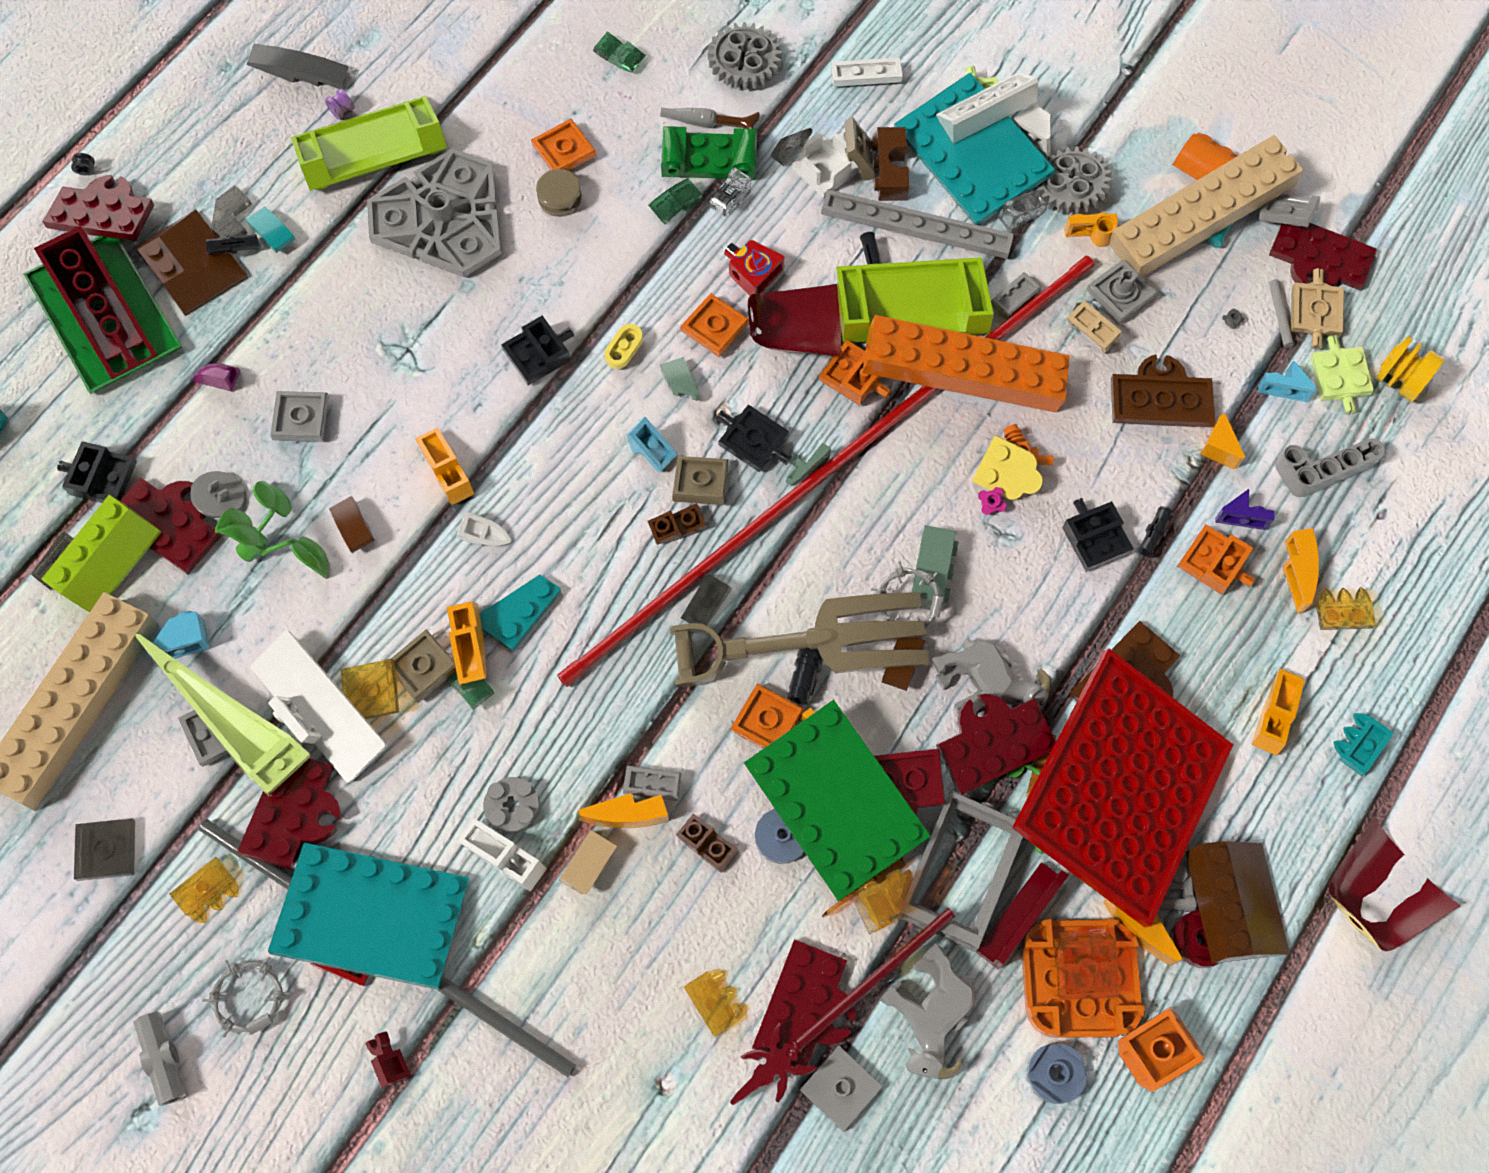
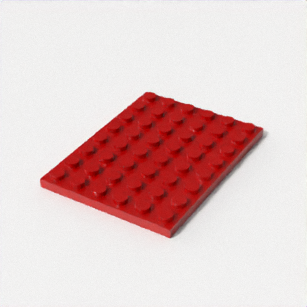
[1012,648,1234,928]

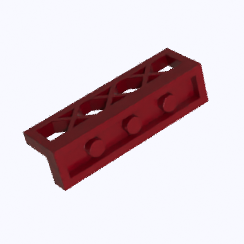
[975,862,1069,969]

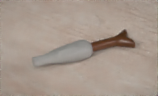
[660,107,760,129]

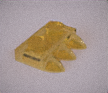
[1316,587,1376,630]
[169,857,238,923]
[683,969,747,1038]

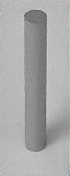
[1269,279,1294,348]

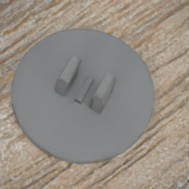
[190,471,245,518]

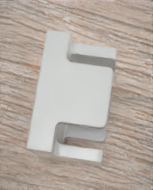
[792,133,859,198]

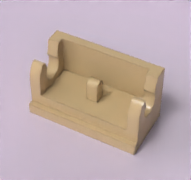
[1067,300,1122,354]
[558,830,617,895]

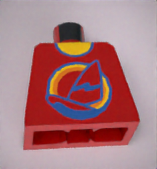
[724,240,785,296]

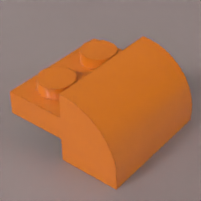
[1172,132,1238,180]

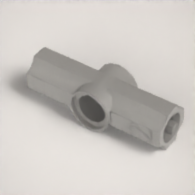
[133,1011,186,1106]

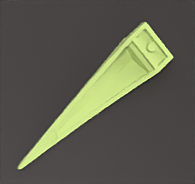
[136,634,310,796]

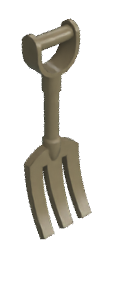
[670,592,930,687]

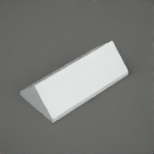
[936,72,1038,144]

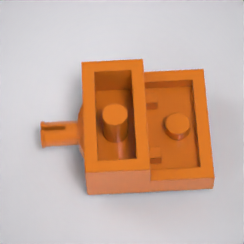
[819,340,892,406]
[1177,524,1256,595]

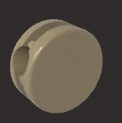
[536,169,582,216]

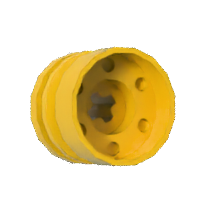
[1375,335,1445,403]

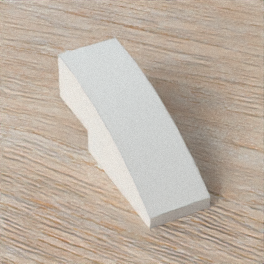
[457,818,547,892]

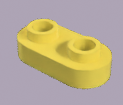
[605,324,643,369]

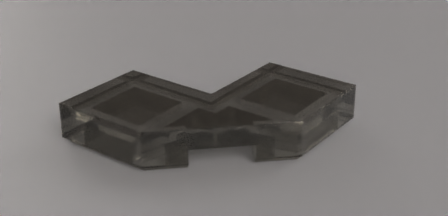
[211,185,252,238]

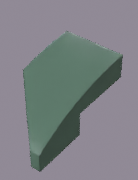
[660,357,700,401]
[786,443,831,486]

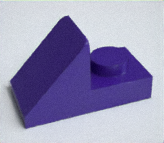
[1215,489,1275,530]

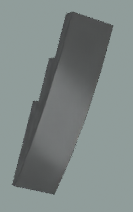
[247,44,349,89]

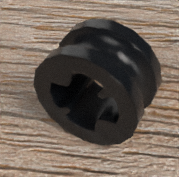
[71,153,95,176]

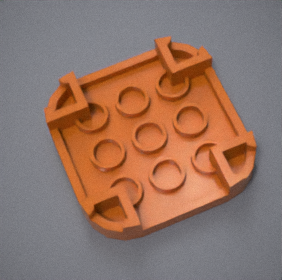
[1021,918,1145,1038]

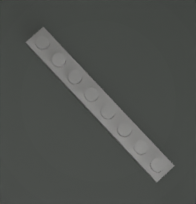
[821,189,1014,259]

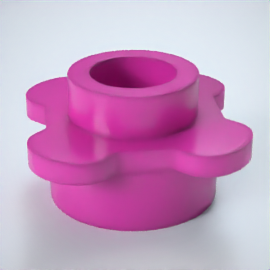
[978,487,1007,515]

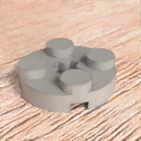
[483,777,540,834]

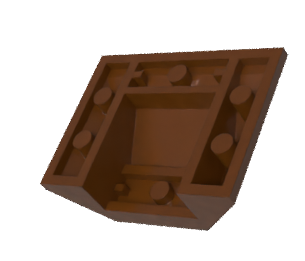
[133,209,248,316]

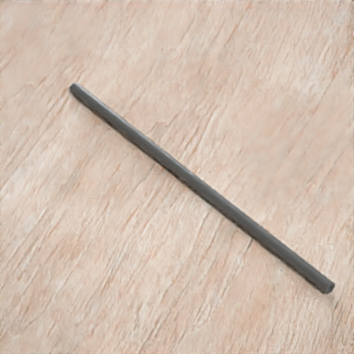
[199,819,576,1078]

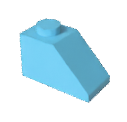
[148,611,210,663]

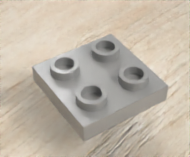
[1086,259,1157,323]

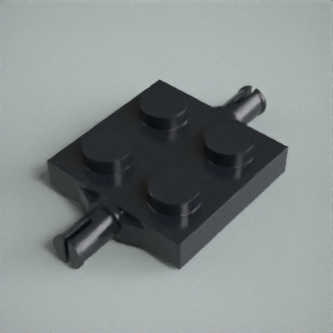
[716,404,792,472]

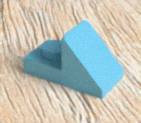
[1258,361,1316,402]
[627,417,678,472]

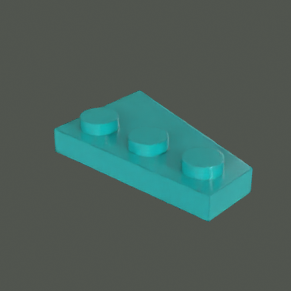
[480,574,561,652]

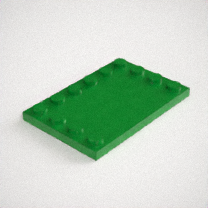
[743,699,931,902]

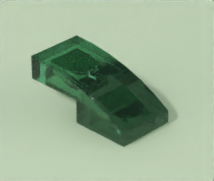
[593,31,646,73]
[648,178,703,224]
[446,672,494,710]

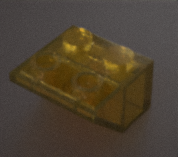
[854,869,912,935]

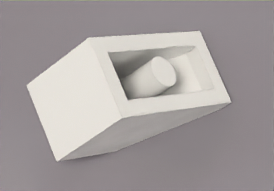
[1013,104,1051,158]

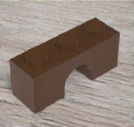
[872,127,909,201]

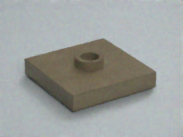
[672,456,729,505]
[385,629,456,703]

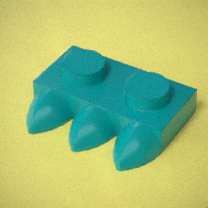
[1333,713,1394,776]

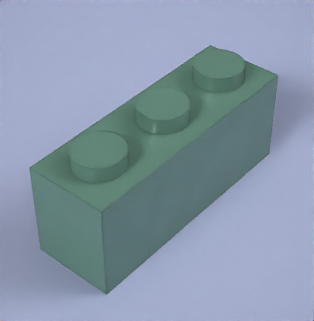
[912,525,959,610]

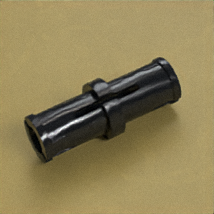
[205,234,259,255]
[1138,506,1174,558]

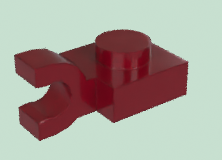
[365,1031,411,1088]

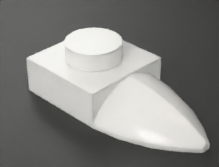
[456,511,511,546]

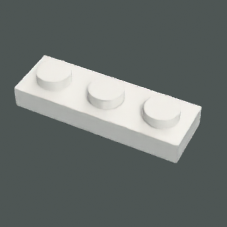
[831,57,903,87]

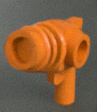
[1003,424,1054,466]

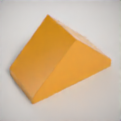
[1200,414,1245,469]

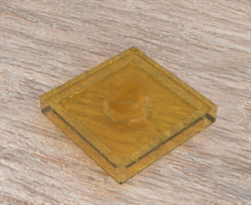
[340,659,399,719]

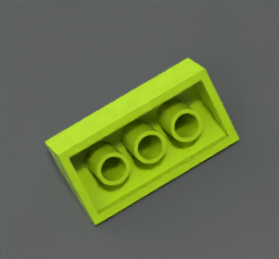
[41,495,162,613]

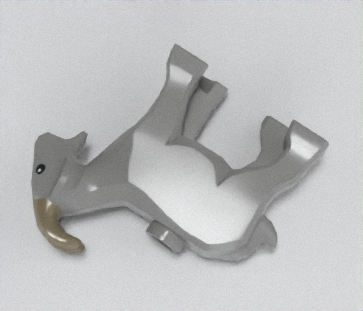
[930,638,1052,716]
[879,942,976,1079]

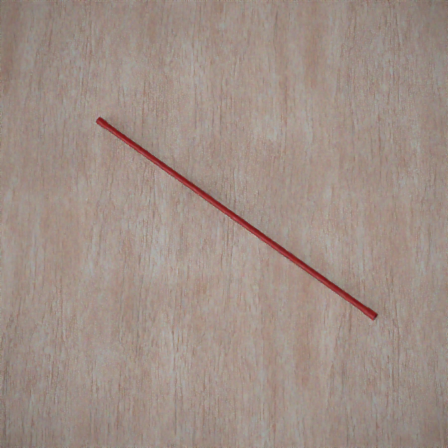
[557,256,1095,687]

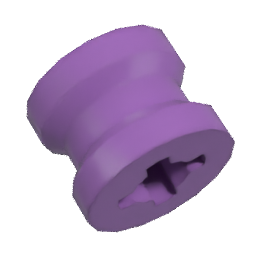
[325,89,355,119]

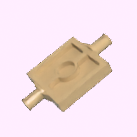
[1291,269,1344,349]

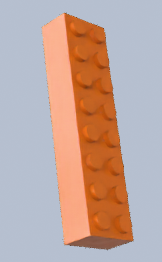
[862,315,1070,413]

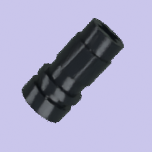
[787,648,823,705]

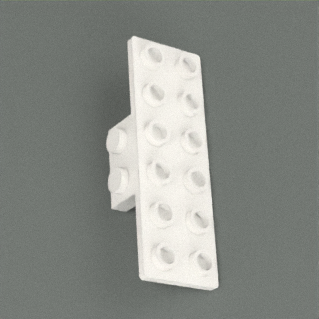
[250,630,387,782]

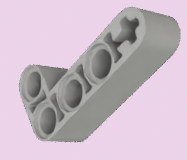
[1275,438,1385,497]

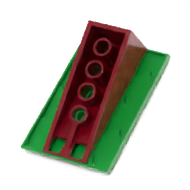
[23,225,183,394]

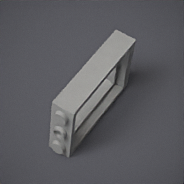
[896,790,1023,952]

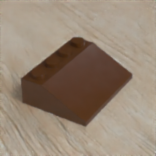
[1185,841,1290,964]

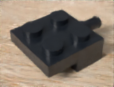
[501,315,574,386]
[57,441,137,503]
[1062,498,1134,572]

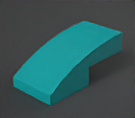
[246,206,296,253]

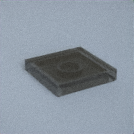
[74,818,135,881]

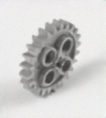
[708,22,782,90]
[1034,146,1112,215]

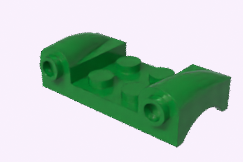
[661,126,757,180]

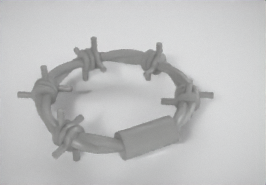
[871,561,944,629]
[202,956,291,1038]

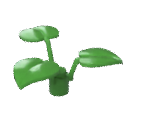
[215,481,328,578]

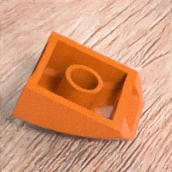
[1118,1006,1205,1092]

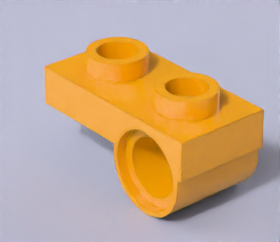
[1064,213,1118,247]

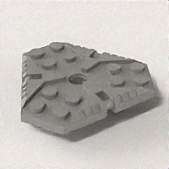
[367,148,501,277]

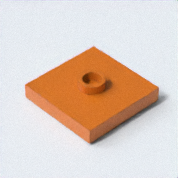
[531,118,597,171]
[680,293,749,357]
[730,683,804,748]

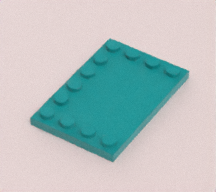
[894,72,1055,225]
[268,843,469,990]

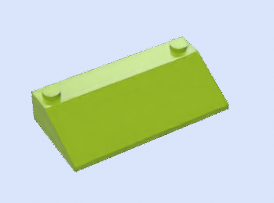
[291,95,447,191]
[836,257,994,343]

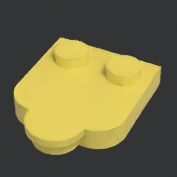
[972,435,1043,500]

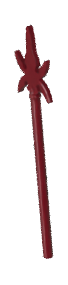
[730,908,955,1105]

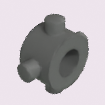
[1222,308,1244,329]
[881,968,902,984]

